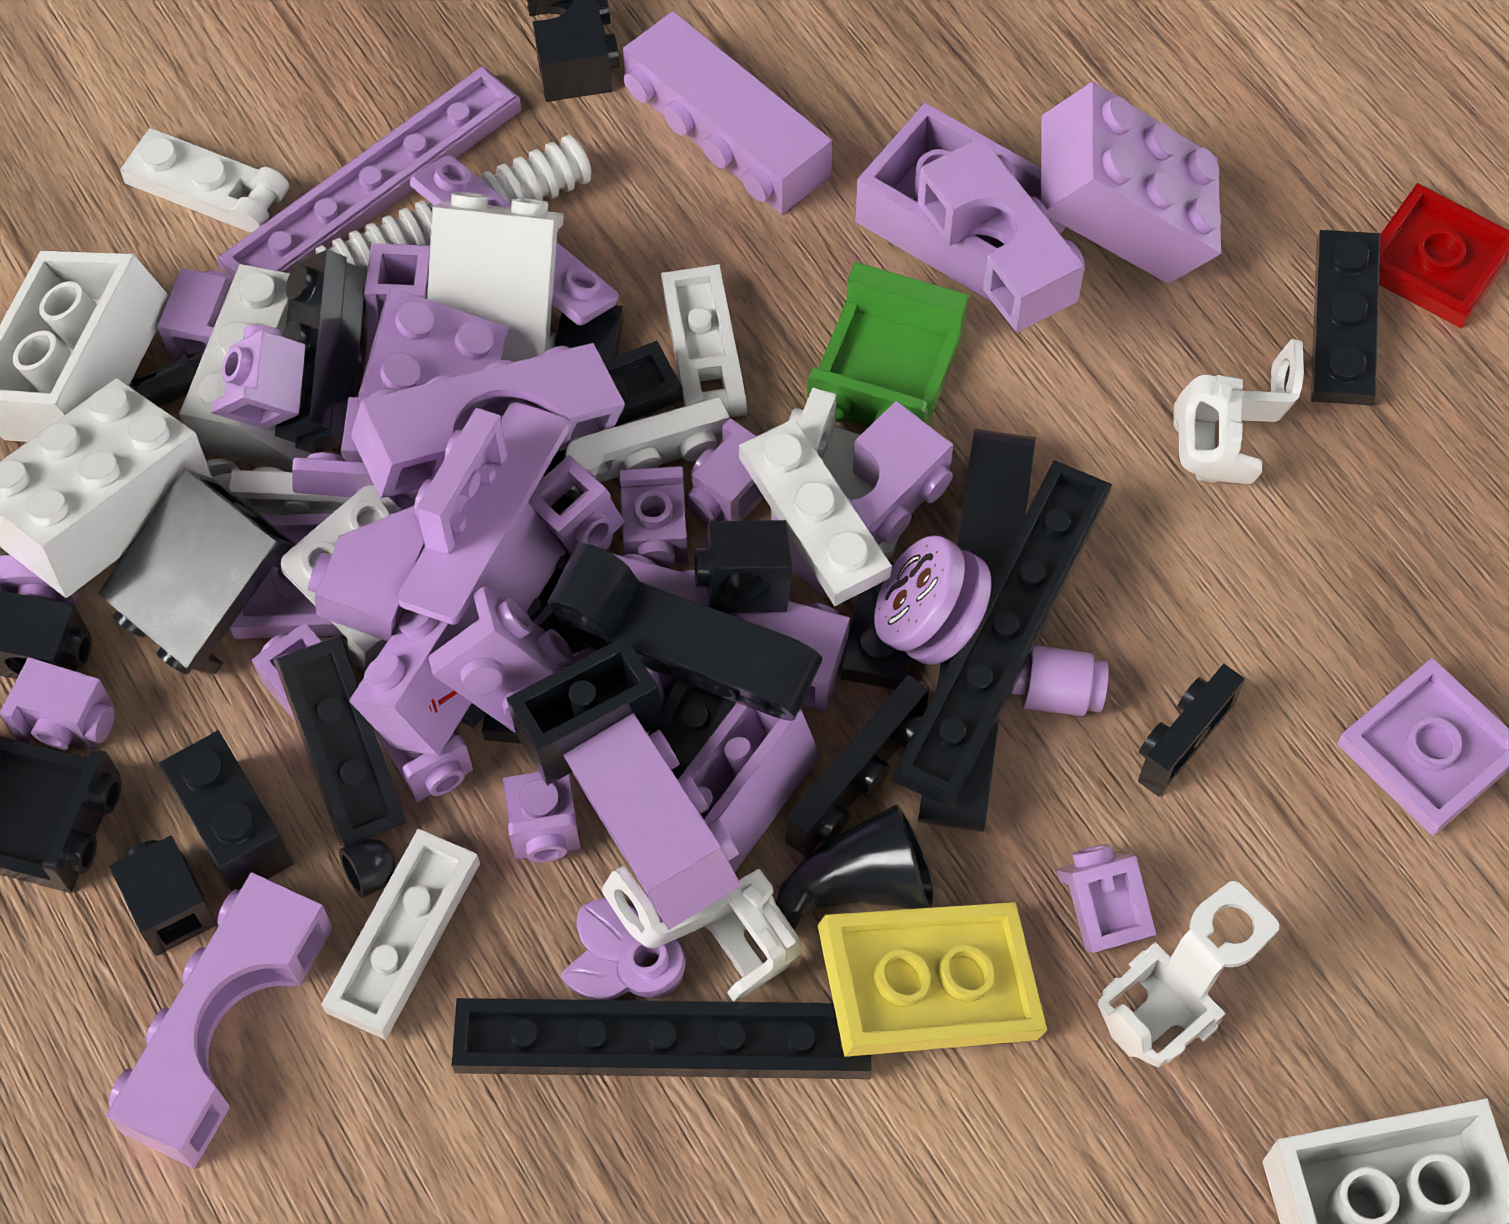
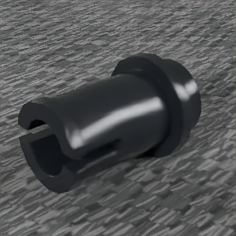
[131,350,202,407]

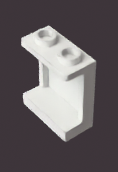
[427,192,564,362]

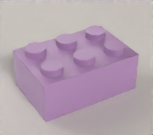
[1041,81,1221,284]
[855,103,1066,302]

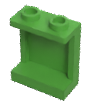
[807,262,970,427]

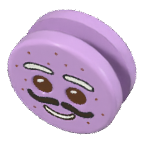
[874,535,991,665]

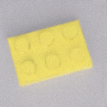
[818,902,1047,1057]

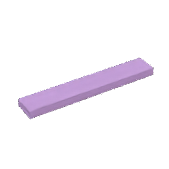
[216,66,522,279]

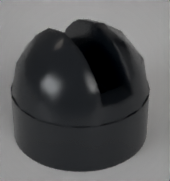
[339,838,395,898]

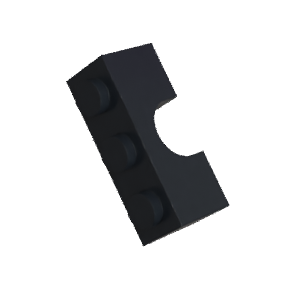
[526,0,620,102]

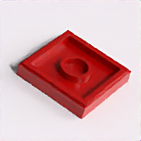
[1379,183,1509,329]

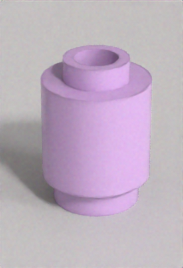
[1011,645,1109,717]

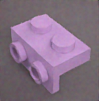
[428,586,574,733]

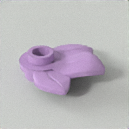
[561,892,686,1000]

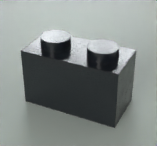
[506,636,664,786]
[159,730,294,891]

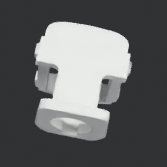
[1174,339,1304,484]
[602,866,802,1002]
[1098,881,1279,1068]

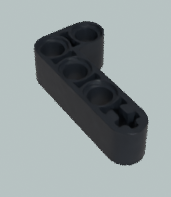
[547,543,823,721]

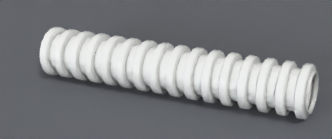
[315,135,592,276]

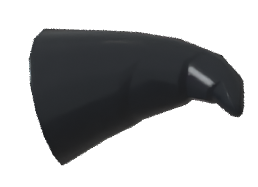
[776,804,933,931]

